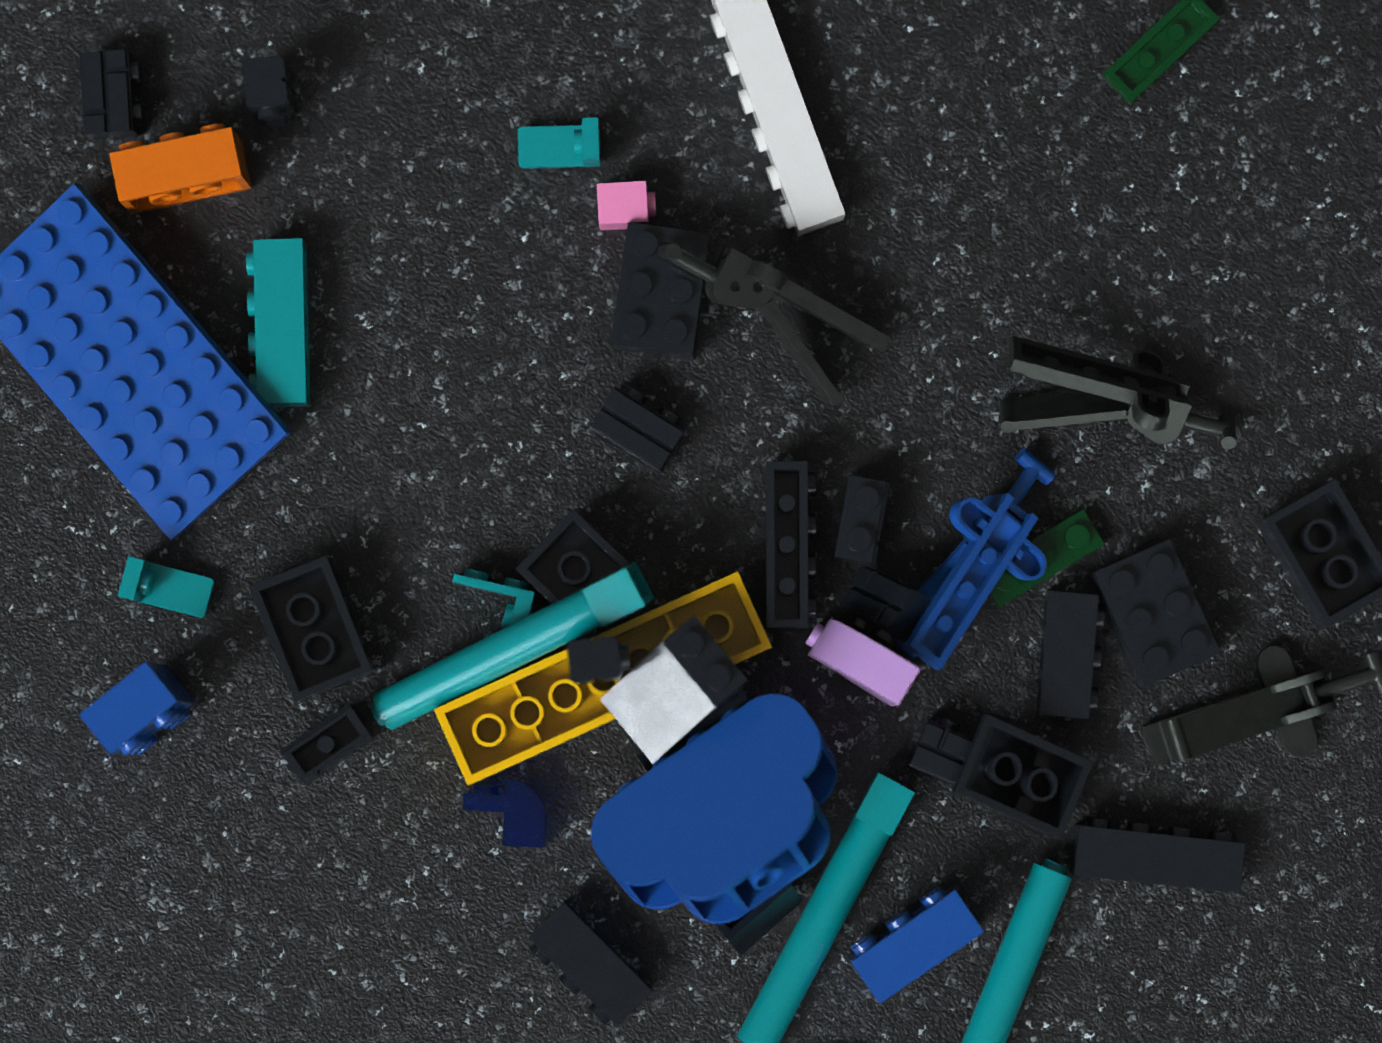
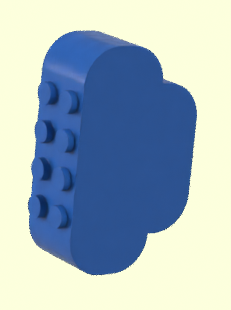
[591,694,838,924]

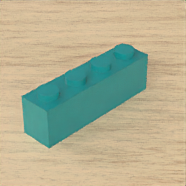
[246,238,311,407]

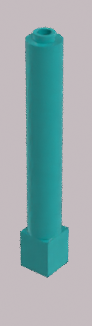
[371,561,654,730]
[736,772,915,1043]
[961,858,1072,1043]

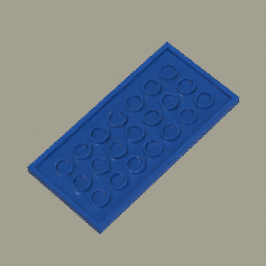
[0,183,292,540]

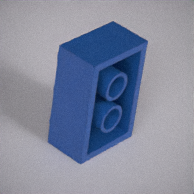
[79,662,195,756]
[848,885,984,1004]

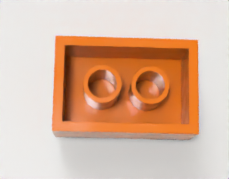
[109,124,252,214]

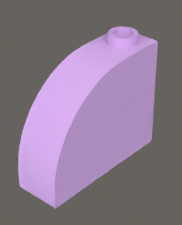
[805,619,920,707]

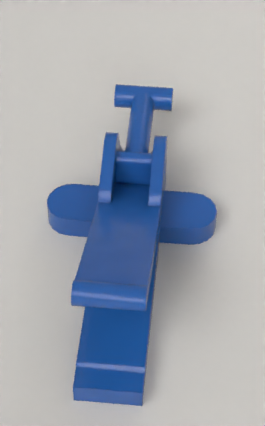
[896,448,1055,670]

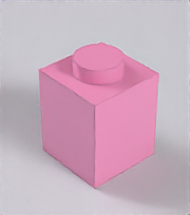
[597,181,656,230]

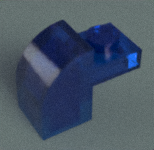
[463,779,547,848]

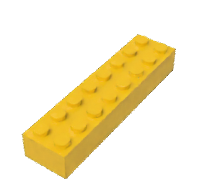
[434,571,772,786]

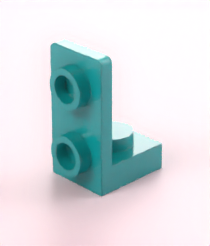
[518,117,601,169]
[118,556,215,618]
[452,568,536,628]

